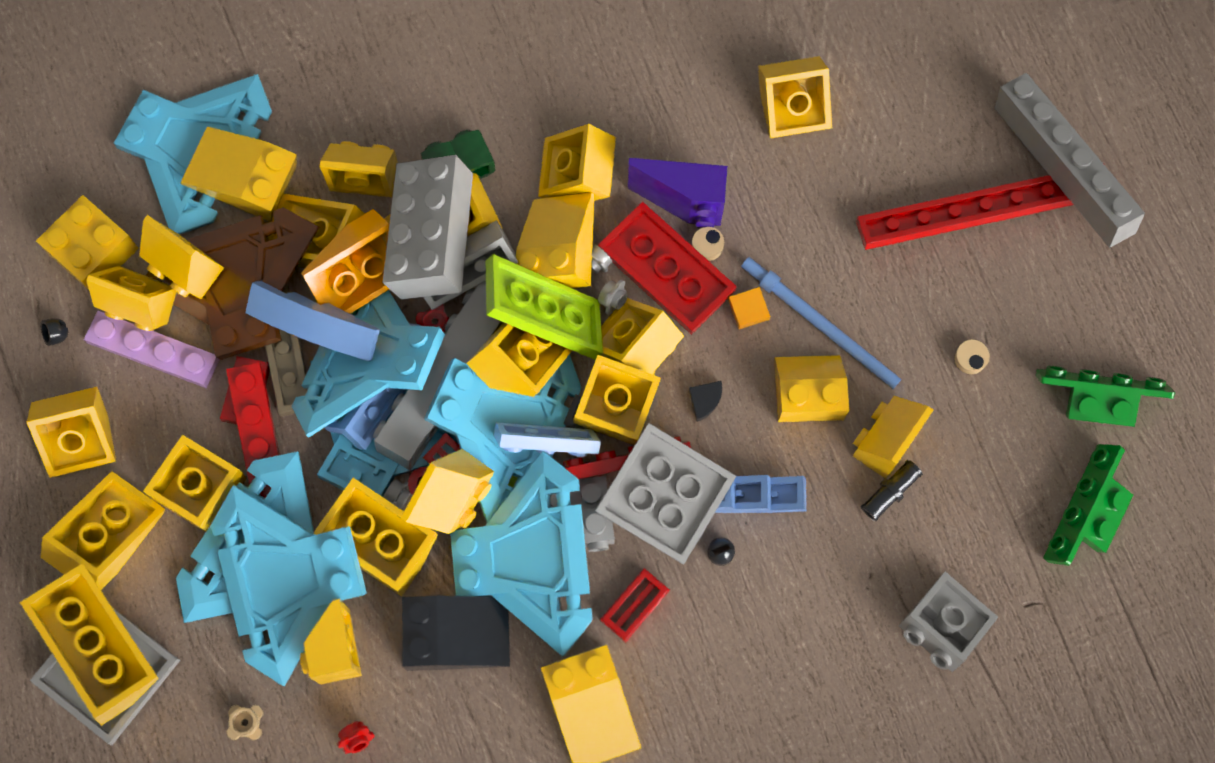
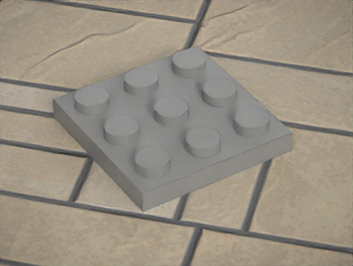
[595,423,736,565]
[30,606,180,745]

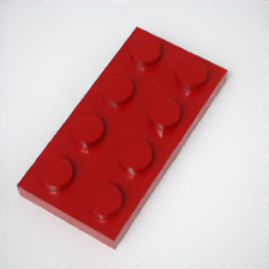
[598,201,737,335]

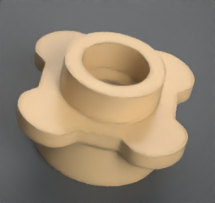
[227,705,263,740]

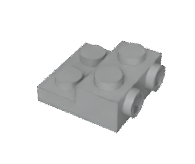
[550,476,615,552]
[899,572,998,672]

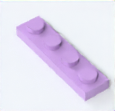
[84,311,220,388]

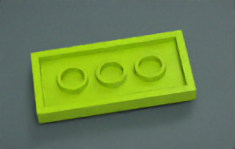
[485,254,603,360]

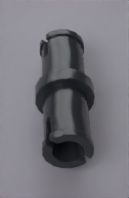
[860,459,923,522]

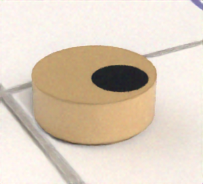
[692,227,724,261]
[954,340,990,374]

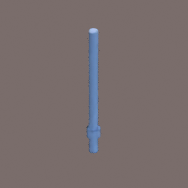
[741,257,902,389]

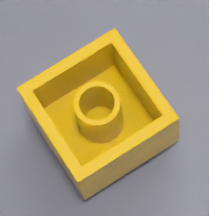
[36,195,139,290]
[143,434,247,532]

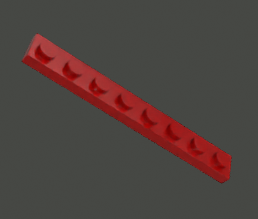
[856,163,1105,250]

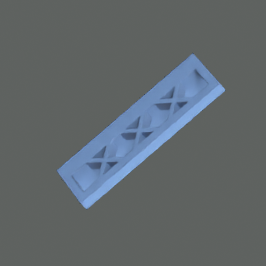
[324,323,419,450]

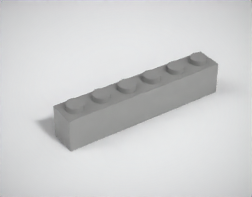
[994,73,1145,248]
[373,281,503,471]

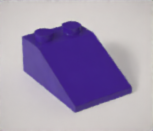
[628,158,728,228]

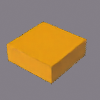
[728,287,771,329]

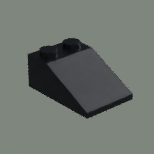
[402,595,510,671]

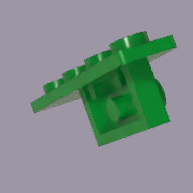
[1035,366,1175,427]
[1043,444,1133,566]

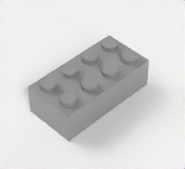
[383,155,473,299]

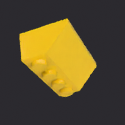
[20,563,159,726]

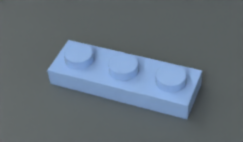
[494,422,601,457]

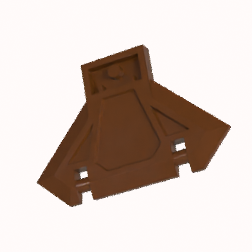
[146,207,320,360]

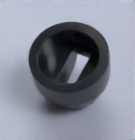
[41,318,69,346]
[707,537,735,566]

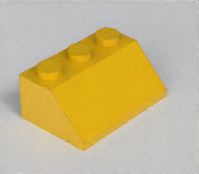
[466,322,572,397]
[313,478,438,597]

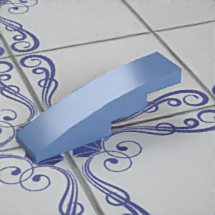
[245,281,380,361]
[715,475,807,513]

